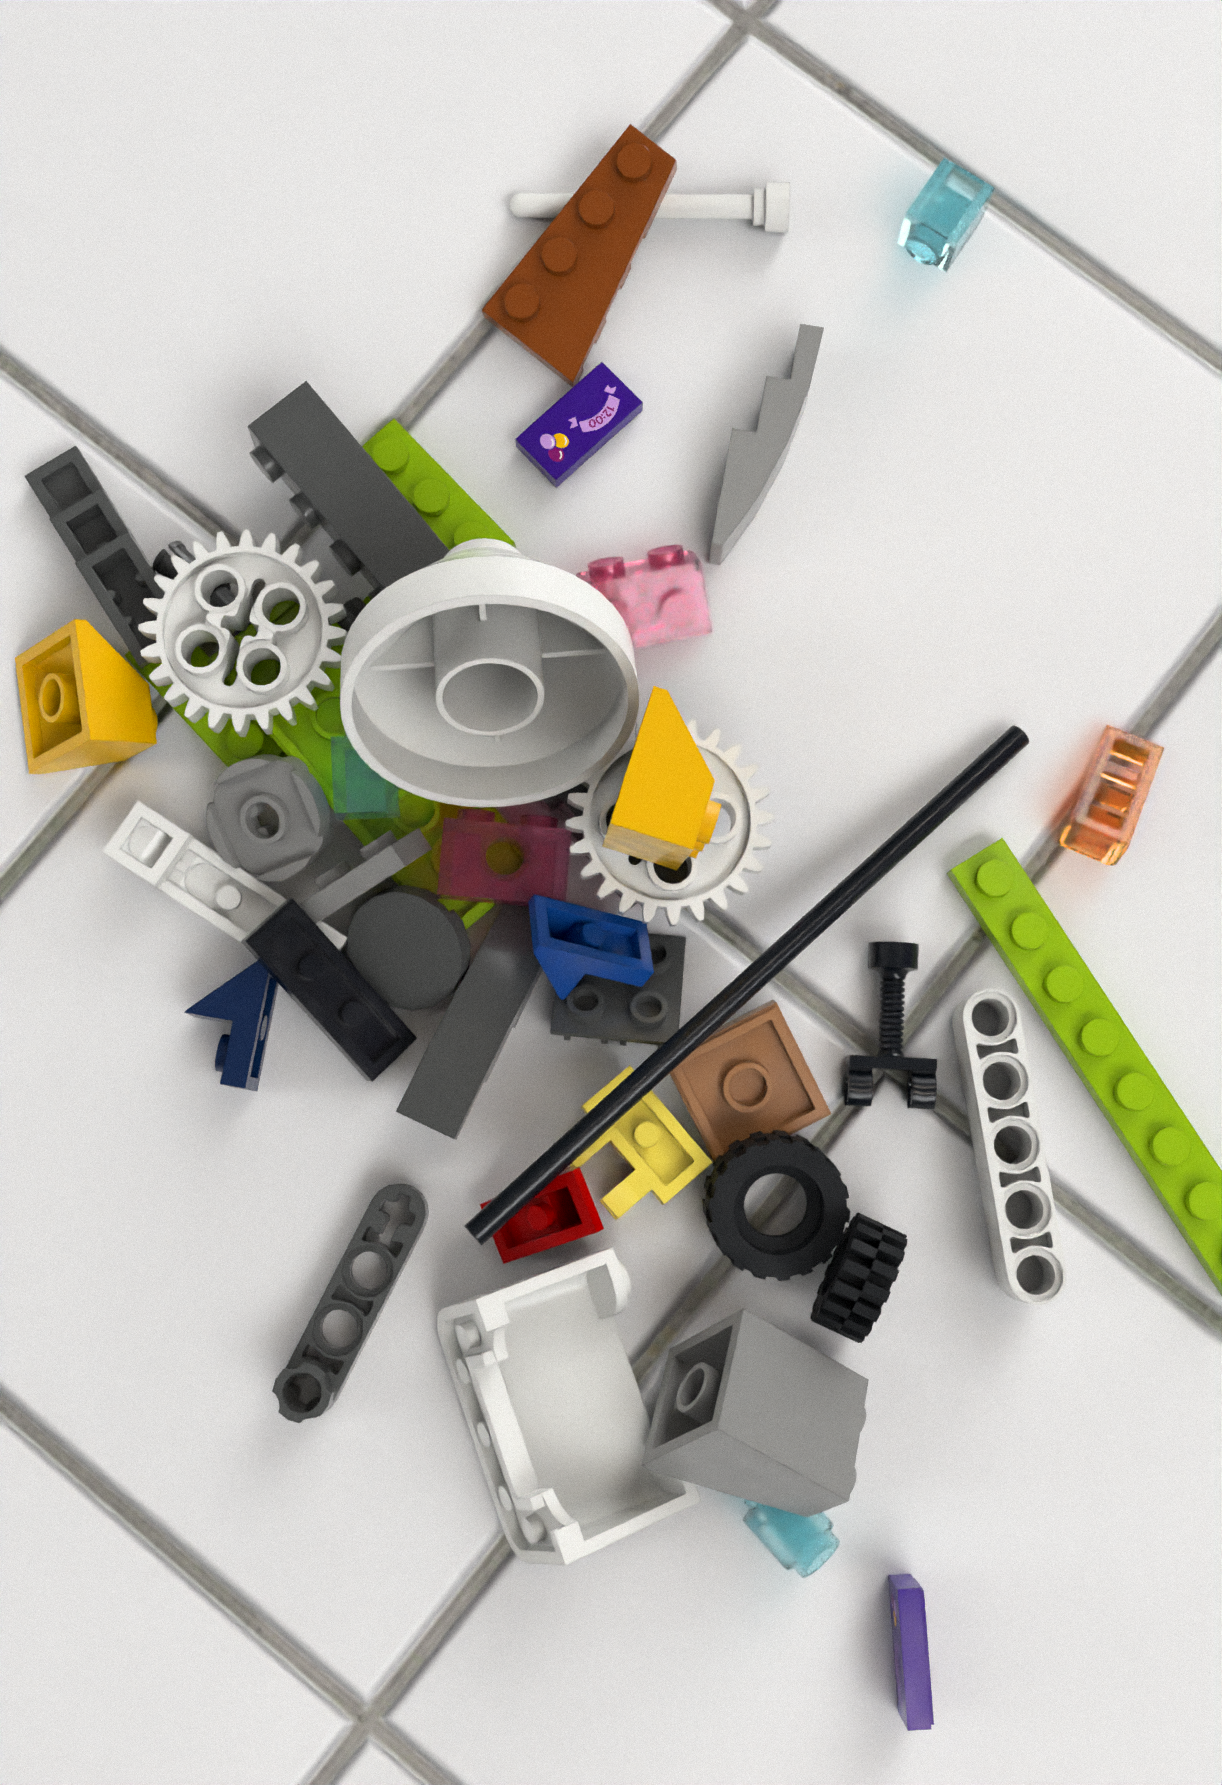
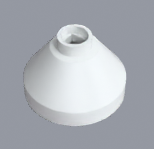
[340,538,639,807]

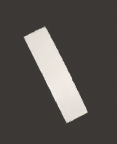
[102,800,348,951]

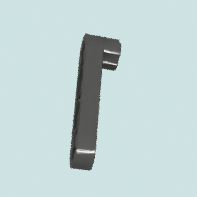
[272,1184,429,1423]

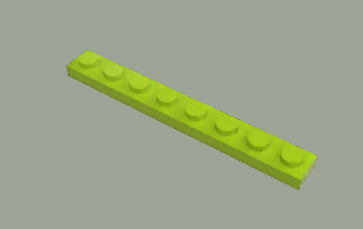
[947,838,1222,1296]

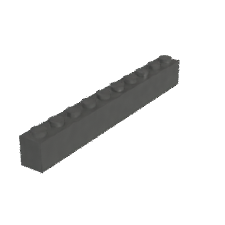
[248,381,688,908]

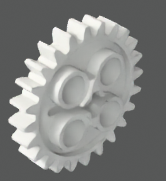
[138,529,347,737]
[565,719,775,927]

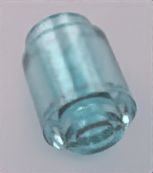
[743,1499,840,1578]

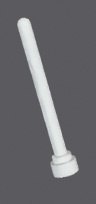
[509,182,790,232]

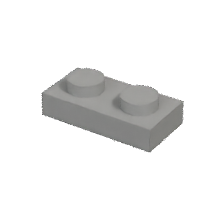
[300,828,432,924]

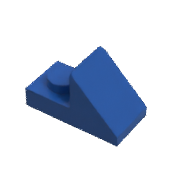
[528,894,654,1000]

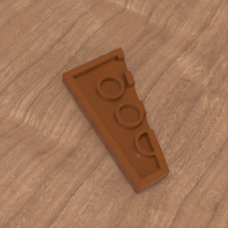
[482,124,677,387]

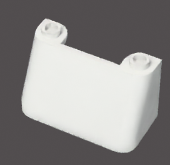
[437,1247,702,1566]

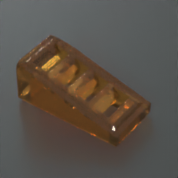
[1058,724,1164,866]

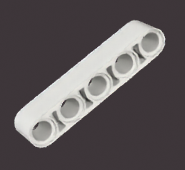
[952,988,1066,1305]

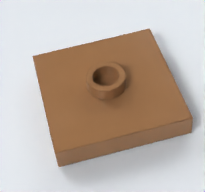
[669,1000,831,1162]

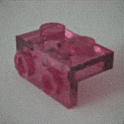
[576,545,712,648]

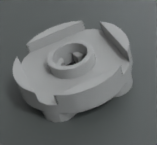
[206,754,334,882]

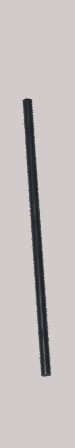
[464,726,1029,1246]

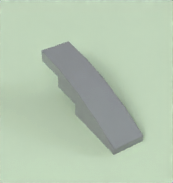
[709,323,824,565]

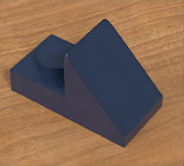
[184,961,279,1091]

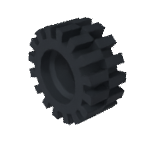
[810,1213,908,1343]

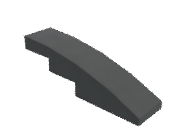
[24,446,165,668]
[396,890,543,1140]

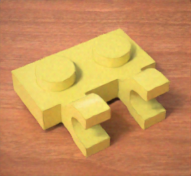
[570,1065,713,1220]

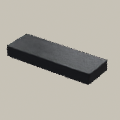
[241,898,417,1082]

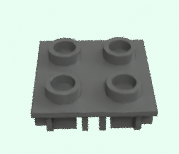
[550,933,686,1049]

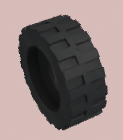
[702,1130,850,1281]

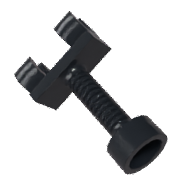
[844,942,937,1109]

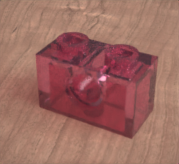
[437,809,572,907]

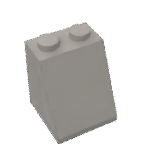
[641,1308,869,1518]

